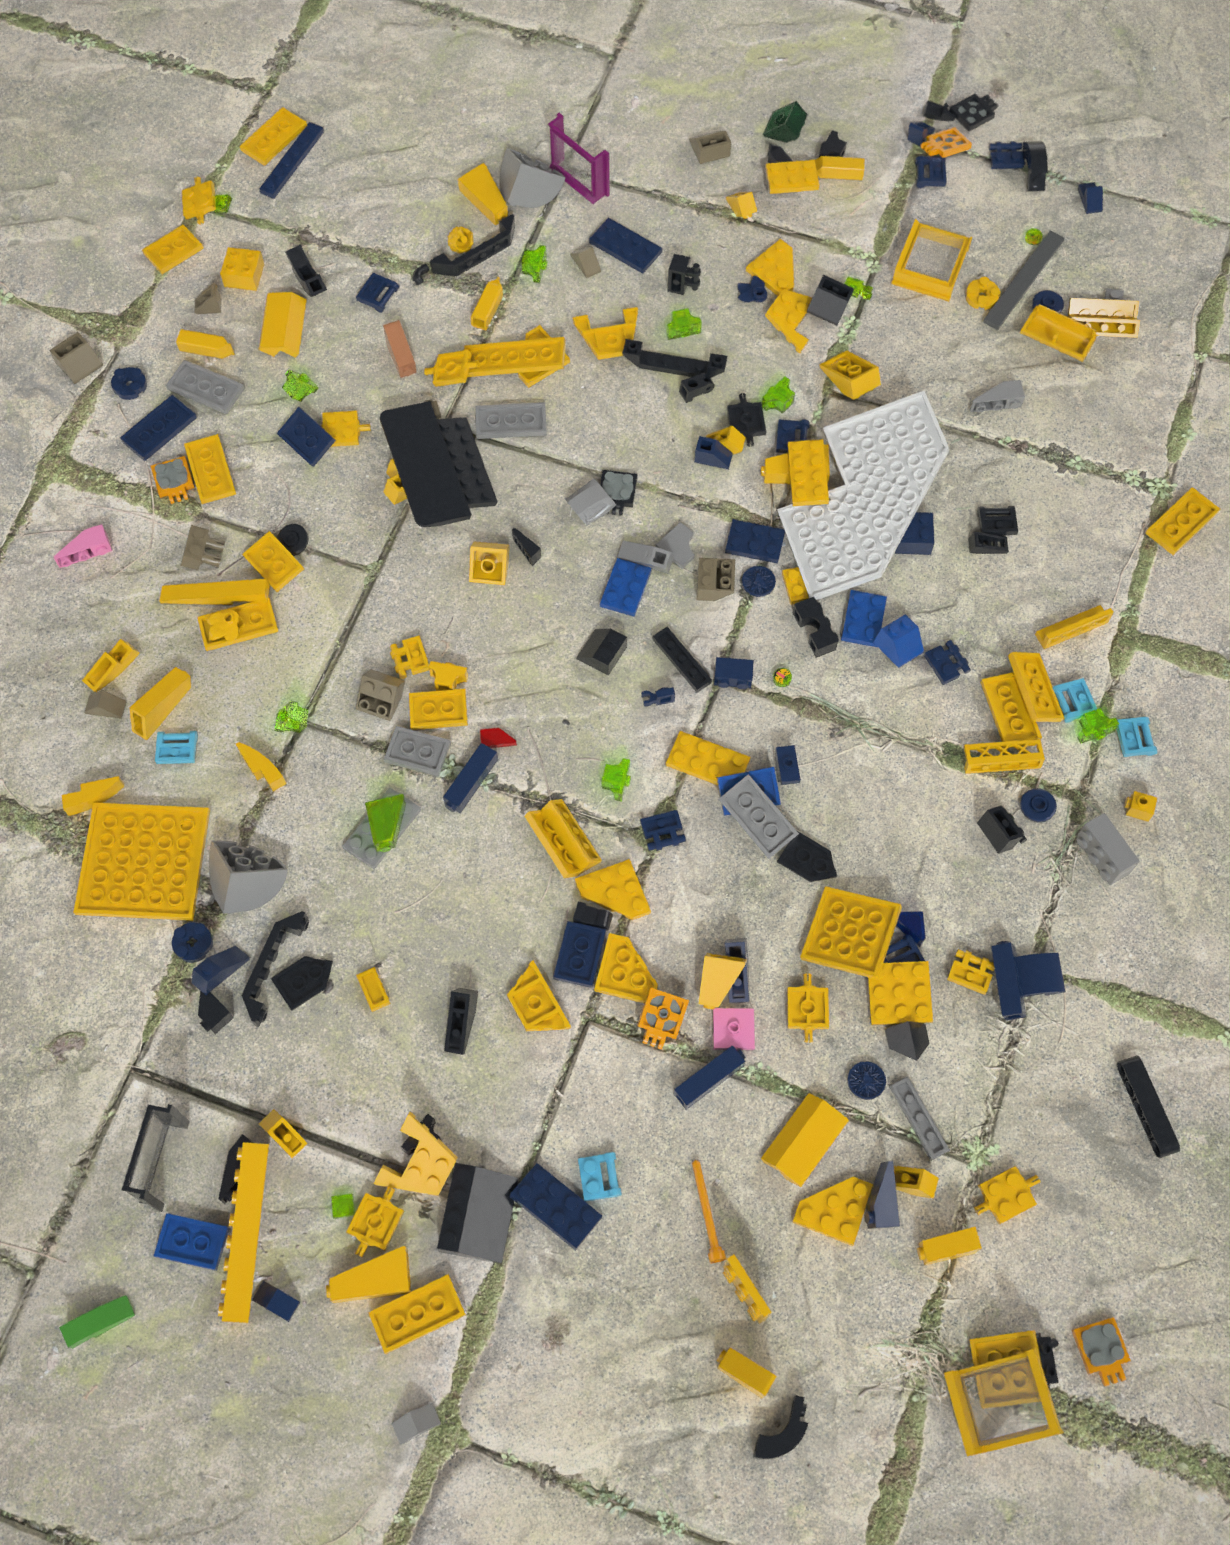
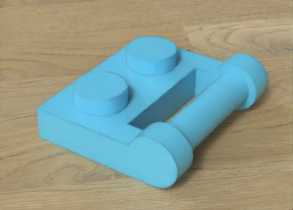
[1052,678,1098,723]
[1115,717,1158,757]
[155,731,198,764]
[578,1152,622,1202]

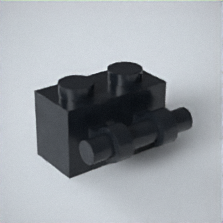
[668,254,701,295]
[977,805,1027,854]

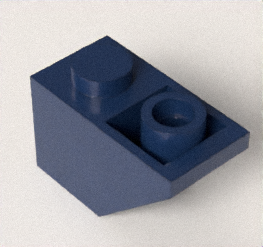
[694,436,733,470]

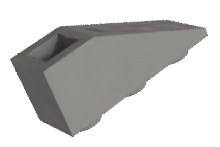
[970,380,1025,412]
[617,540,674,574]

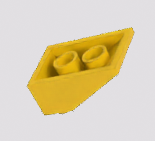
[820,350,881,400]

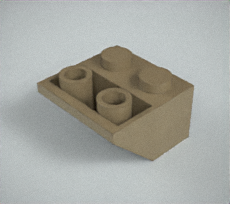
[689,130,731,164]
[49,332,103,384]
[697,558,735,601]
[355,669,405,721]

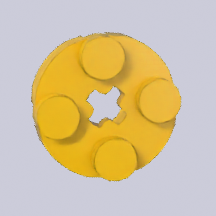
[966,277,1001,310]

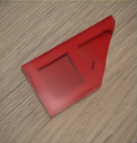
[480,727,517,748]

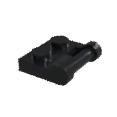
[977,506,1018,535]

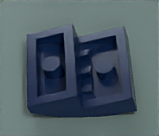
[1017,953,1066,997]

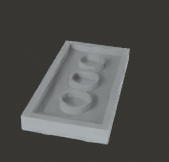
[166,360,245,414]
[475,402,547,439]
[718,774,799,859]
[342,787,421,870]

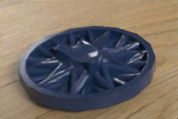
[1032,290,1064,313]
[742,566,776,597]
[1020,788,1057,823]
[847,1061,886,1100]

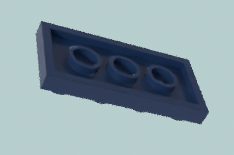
[589,217,662,274]
[120,395,197,461]
[510,1163,603,1251]

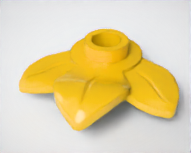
[207,610,239,644]

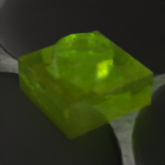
[213,195,232,213]
[331,1194,355,1219]

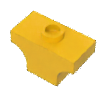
[429,661,468,691]

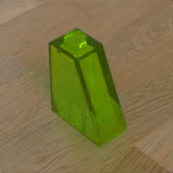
[365,794,406,852]

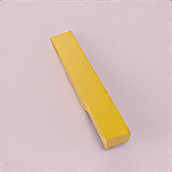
[159,579,270,605]

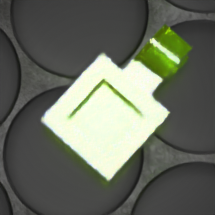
[845,277,873,300]

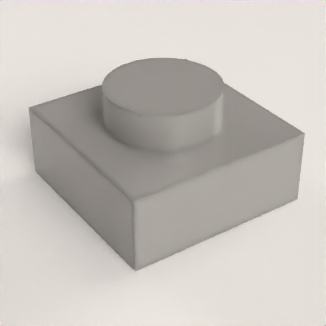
[1104,288,1124,300]

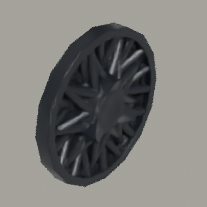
[277,524,309,556]

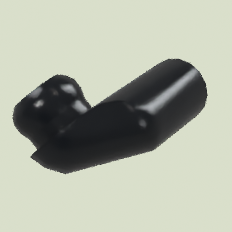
[412,264,429,286]

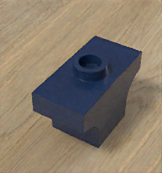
[775,745,801,785]

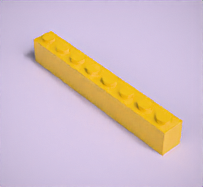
[218,1142,269,1323]

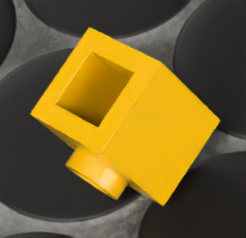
[1124,791,1158,822]

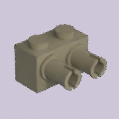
[180,525,225,570]

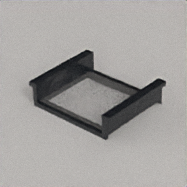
[121,1104,190,1212]

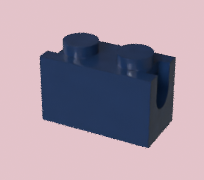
[714,657,754,689]

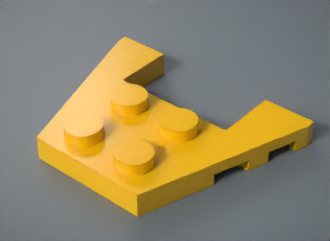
[765,289,813,354]
[573,307,638,360]
[373,1112,458,1196]

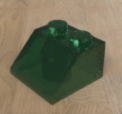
[763,101,808,143]

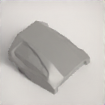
[564,478,616,526]

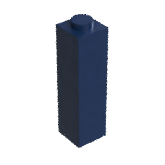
[443,743,498,814]
[991,941,1027,1021]
[673,1045,746,1110]

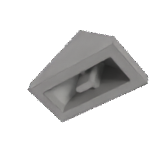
[392,1403,441,1445]

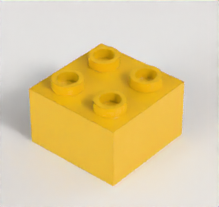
[220,247,264,291]

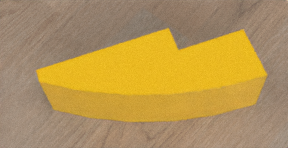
[82,639,140,692]
[236,742,286,791]
[62,776,124,816]

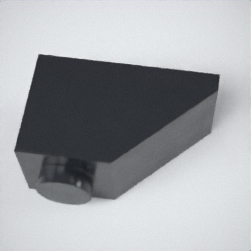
[198,991,234,1035]

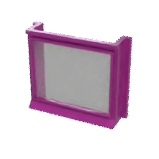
[548,112,610,204]

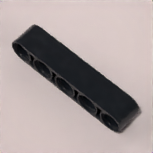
[1117,1055,1180,1158]

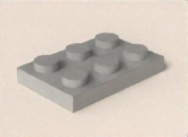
[384,726,451,777]

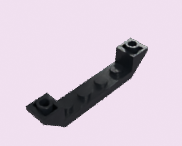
[430,214,515,277]
[623,339,728,378]
[241,911,309,1027]

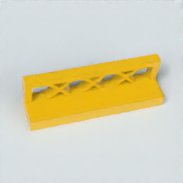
[1035,605,1114,649]
[964,739,1045,774]

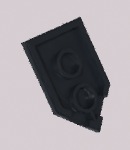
[777,831,837,882]
[270,956,333,1011]

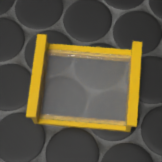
[891,218,973,302]
[944,1348,1064,1457]

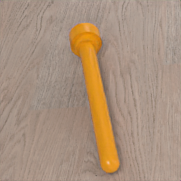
[692,1160,726,1263]

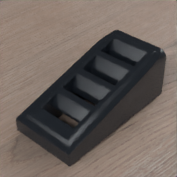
[512,528,541,566]
[968,531,1009,554]

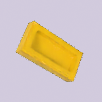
[356,967,391,1012]

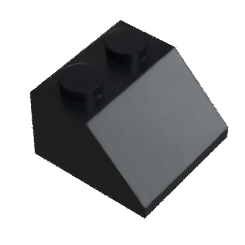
[576,629,627,676]

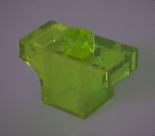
[521,245,547,283]
[667,308,702,340]
[282,369,319,402]
[762,376,795,414]
[274,700,309,733]
[1077,708,1119,744]
[601,758,631,802]

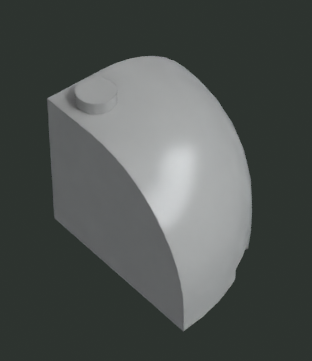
[500,148,565,208]
[209,840,288,914]

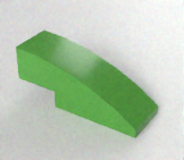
[59,1295,135,1349]

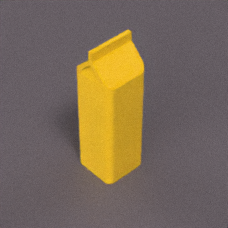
[815,156,865,180]
[471,277,503,330]
[176,329,235,359]

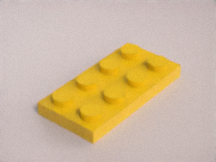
[240,107,307,166]
[184,434,236,504]
[788,439,829,506]
[1145,487,1220,556]
[197,597,279,651]
[1008,652,1065,722]
[980,672,1042,748]
[666,731,751,785]
[368,1274,466,1354]

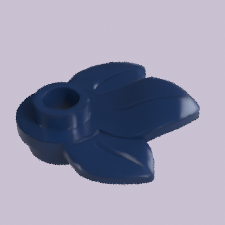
[737,276,768,303]

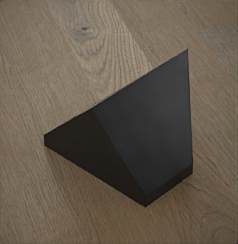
[885,1021,930,1061]

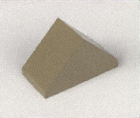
[570,247,601,278]
[194,282,221,314]
[84,690,127,719]

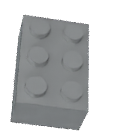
[1076,813,1140,885]

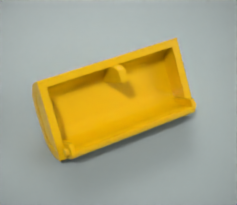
[1020,304,1098,362]

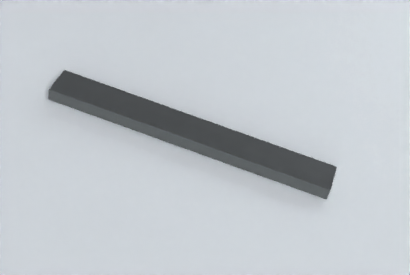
[983,230,1065,330]

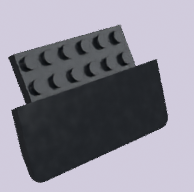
[379,401,498,527]

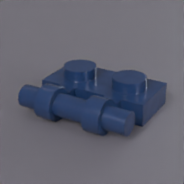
[989,141,1025,169]
[924,640,971,685]
[640,810,686,851]

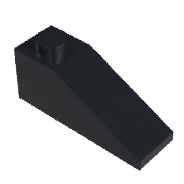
[444,988,478,1055]

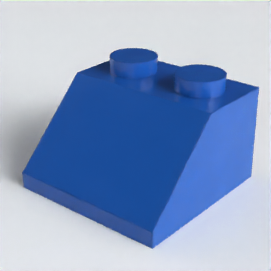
[873,614,924,668]

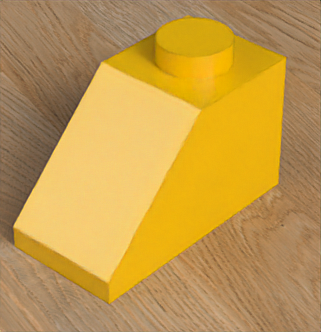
[726,192,757,219]
[706,426,746,455]
[259,1109,308,1159]
[894,1166,939,1198]

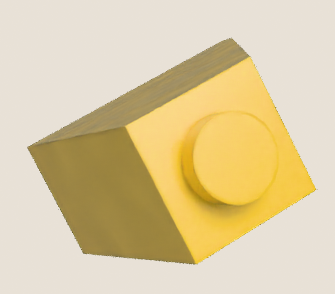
[698,953,747,1009]
[917,1226,982,1265]
[716,1347,777,1399]

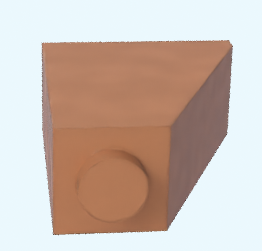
[383,320,417,378]

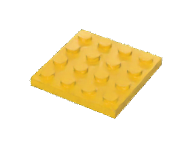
[800,886,902,980]

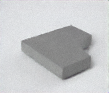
[656,522,695,569]

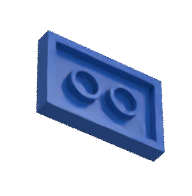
[600,558,652,617]
[841,590,887,648]
[717,767,781,816]
[153,1213,229,1271]

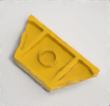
[507,960,571,1032]

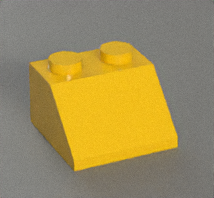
[469,541,510,585]

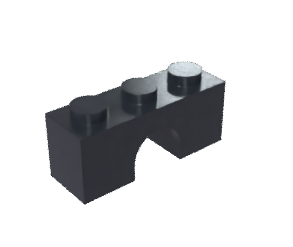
[792,597,839,658]

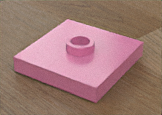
[713,1008,755,1050]

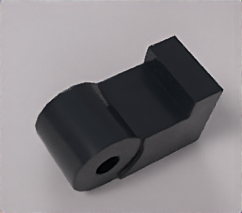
[679,373,715,403]
[573,901,613,931]

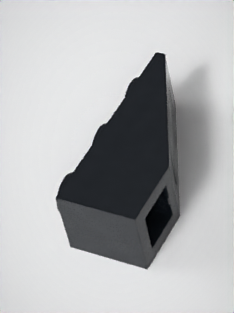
[218,1134,254,1204]

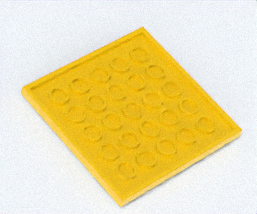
[73,802,210,921]

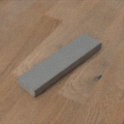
[889,1076,950,1161]

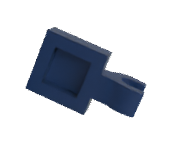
[641,687,675,707]

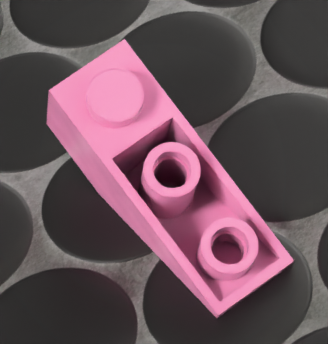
[54,524,112,568]

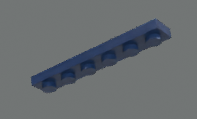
[259,122,324,199]

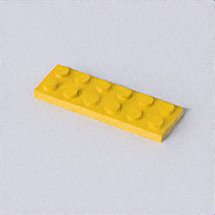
[464,337,566,377]

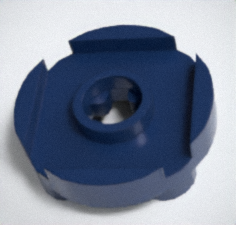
[111,367,147,400]
[172,922,213,963]

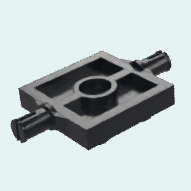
[727,393,766,447]

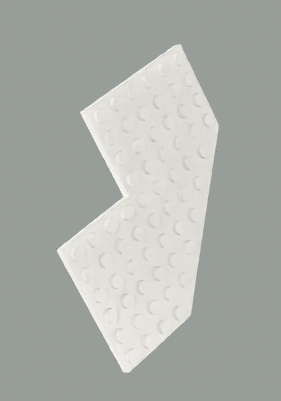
[777,391,949,600]

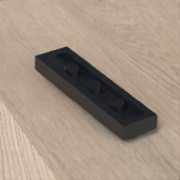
[652,627,712,693]

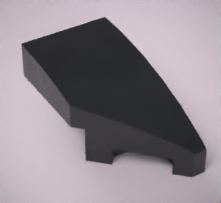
[923,101,956,121]

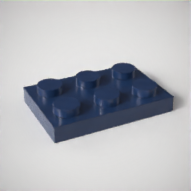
[276,407,336,467]
[725,519,785,564]
[553,921,606,988]

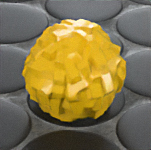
[448,226,474,254]

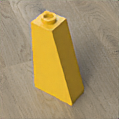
[458,162,508,226]
[761,444,830,484]
[129,667,191,740]
[326,1246,411,1303]

